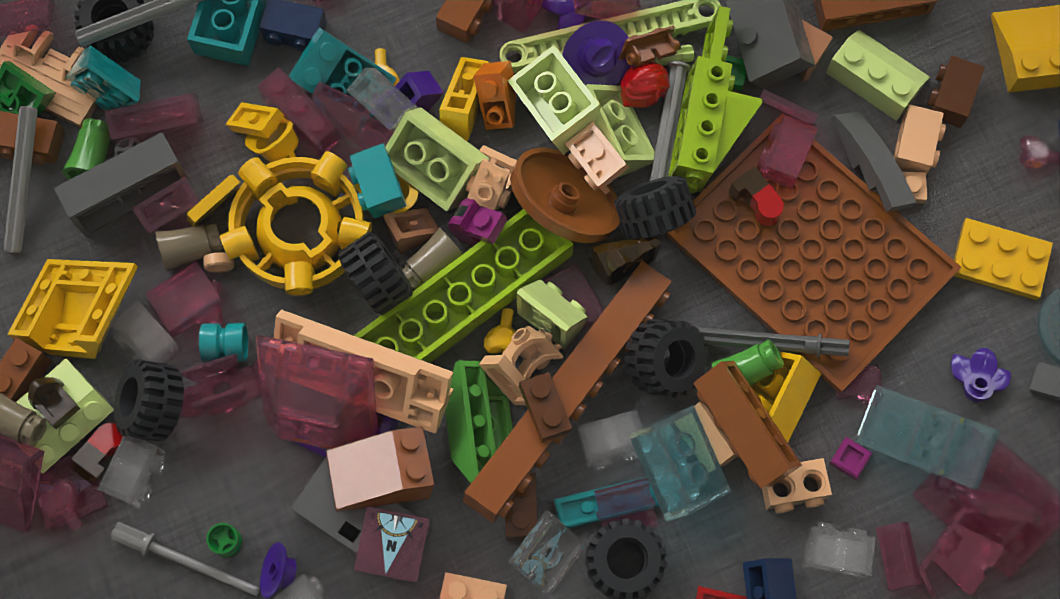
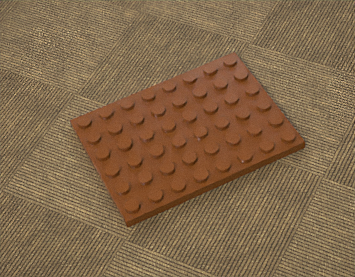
[664,113,961,394]

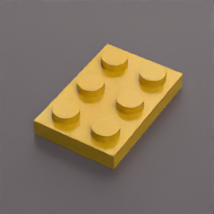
[954,218,1053,300]

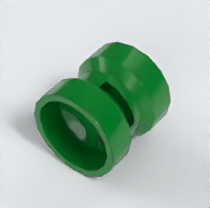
[206,523,243,558]

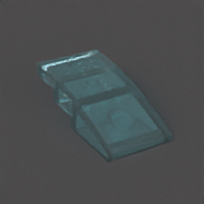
[855,385,1000,490]

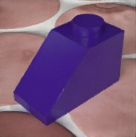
[376,71,444,133]

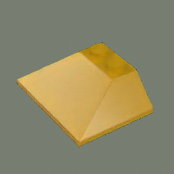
[7,259,138,359]

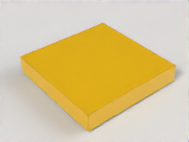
[187,174,240,227]

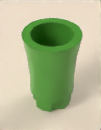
[62,118,112,179]
[712,340,784,386]

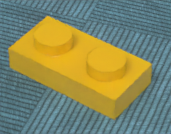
[226,102,284,138]

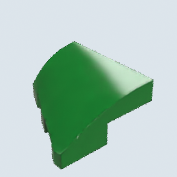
[0,61,56,116]

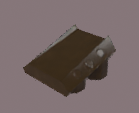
[589,237,661,285]

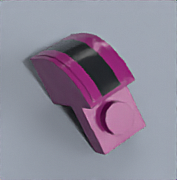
[448,198,508,246]

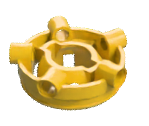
[219,151,372,296]

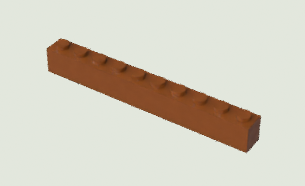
[462,261,672,524]

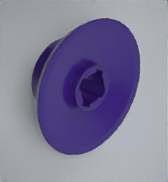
[260,542,297,598]

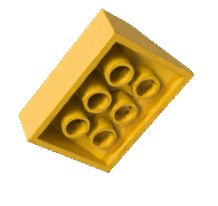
[991,5,1060,93]

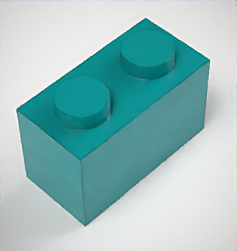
[348,143,407,219]

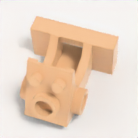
[466,145,517,211]
[479,326,564,405]

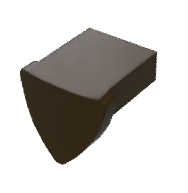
[28,377,81,429]

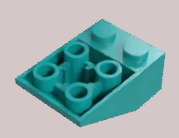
[289,27,397,126]
[65,46,140,112]

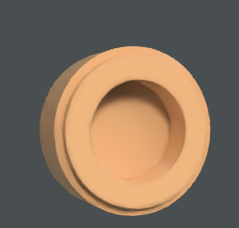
[203,253,234,273]

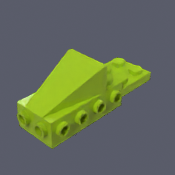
[668,6,762,193]

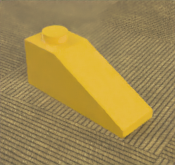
[439,57,489,141]

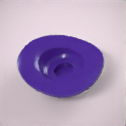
[562,21,631,86]

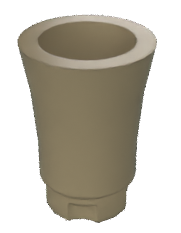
[155,223,223,272]
[401,228,463,290]
[0,393,47,447]

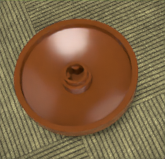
[510,148,620,243]

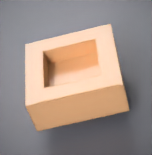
[902,172,927,204]

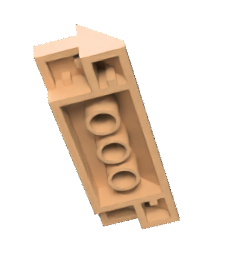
[265,310,454,434]

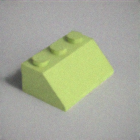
[826,30,930,121]
[508,45,601,155]
[586,84,655,178]
[9,359,114,474]

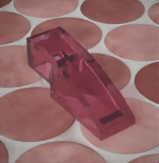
[311,82,395,150]

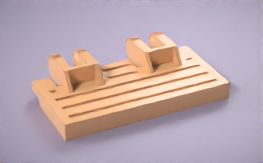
[0,23,98,128]

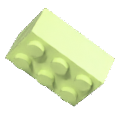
[386,107,490,212]

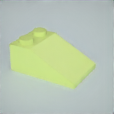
[517,280,588,350]

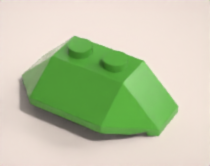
[445,360,513,483]

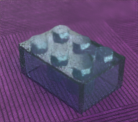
[628,405,731,521]

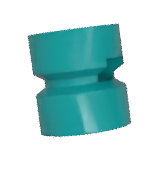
[199,323,249,363]

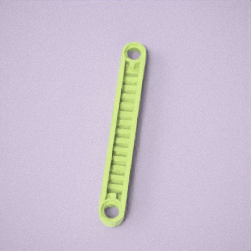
[500,0,721,73]

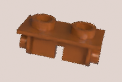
[619,25,680,67]

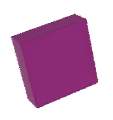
[829,437,872,480]

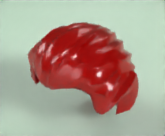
[620,62,671,108]

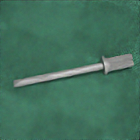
[111,522,260,596]

